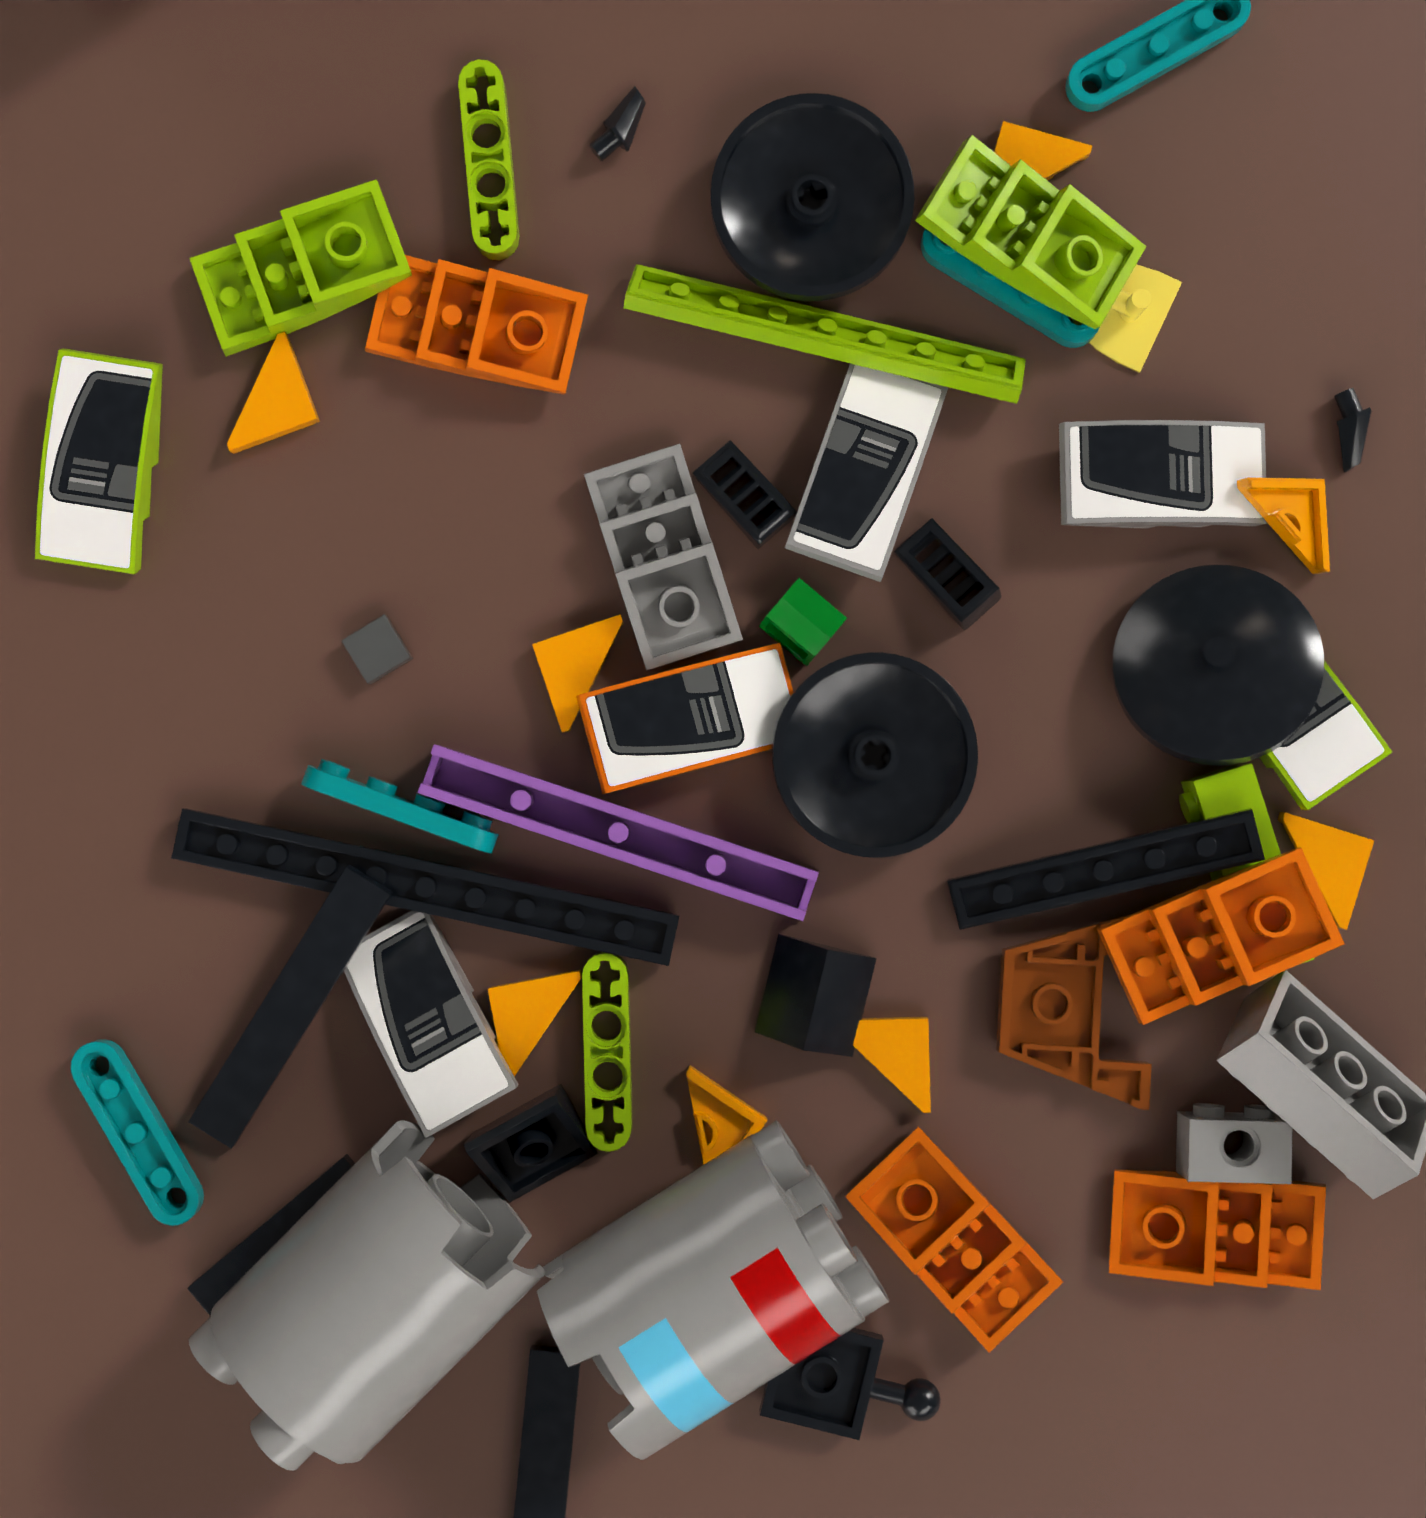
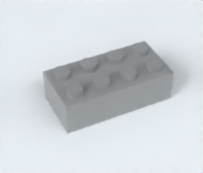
[1216,970,1426,1199]

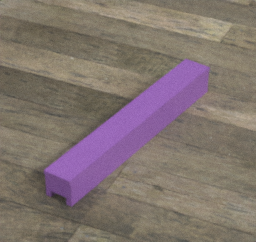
[418,744,819,921]

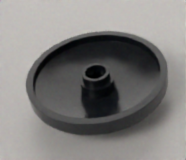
[711,93,915,301]
[1112,565,1324,766]
[772,652,978,858]

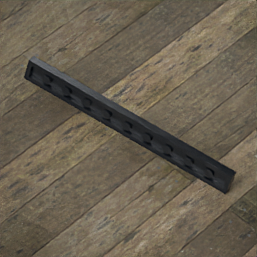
[171,808,680,966]

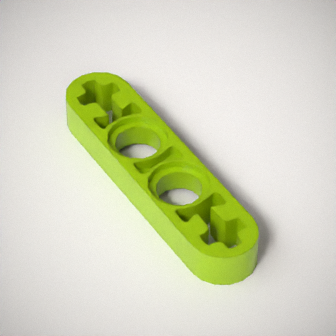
[458,59,520,261]
[582,952,633,1152]

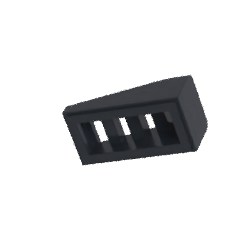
[692,440,797,549]
[894,518,1001,630]

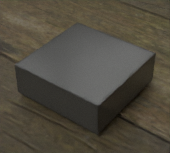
[341,614,413,685]

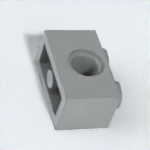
[1176,1103,1293,1184]

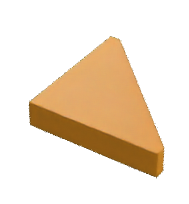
[994,121,1092,181]
[227,332,320,454]
[1237,477,1330,574]
[532,614,624,733]
[1278,812,1374,930]
[488,970,582,1077]
[853,1017,931,1113]
[686,1065,768,1164]

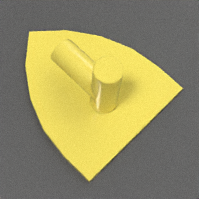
[1070,264,1182,373]

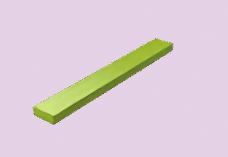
[623,264,1026,404]

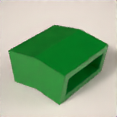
[759,578,847,667]

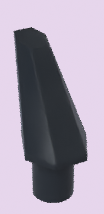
[589,86,646,161]
[1334,388,1372,473]

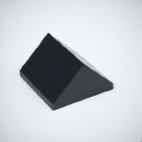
[755,934,877,1057]
[464,1084,598,1202]

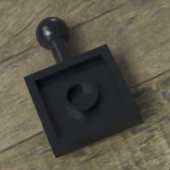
[759,1328,941,1440]

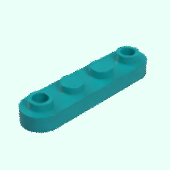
[1065,0,1251,112]
[921,229,1100,348]
[301,759,499,853]
[71,1039,204,1226]

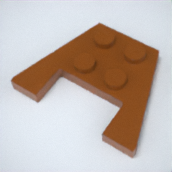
[996,914,1152,1110]

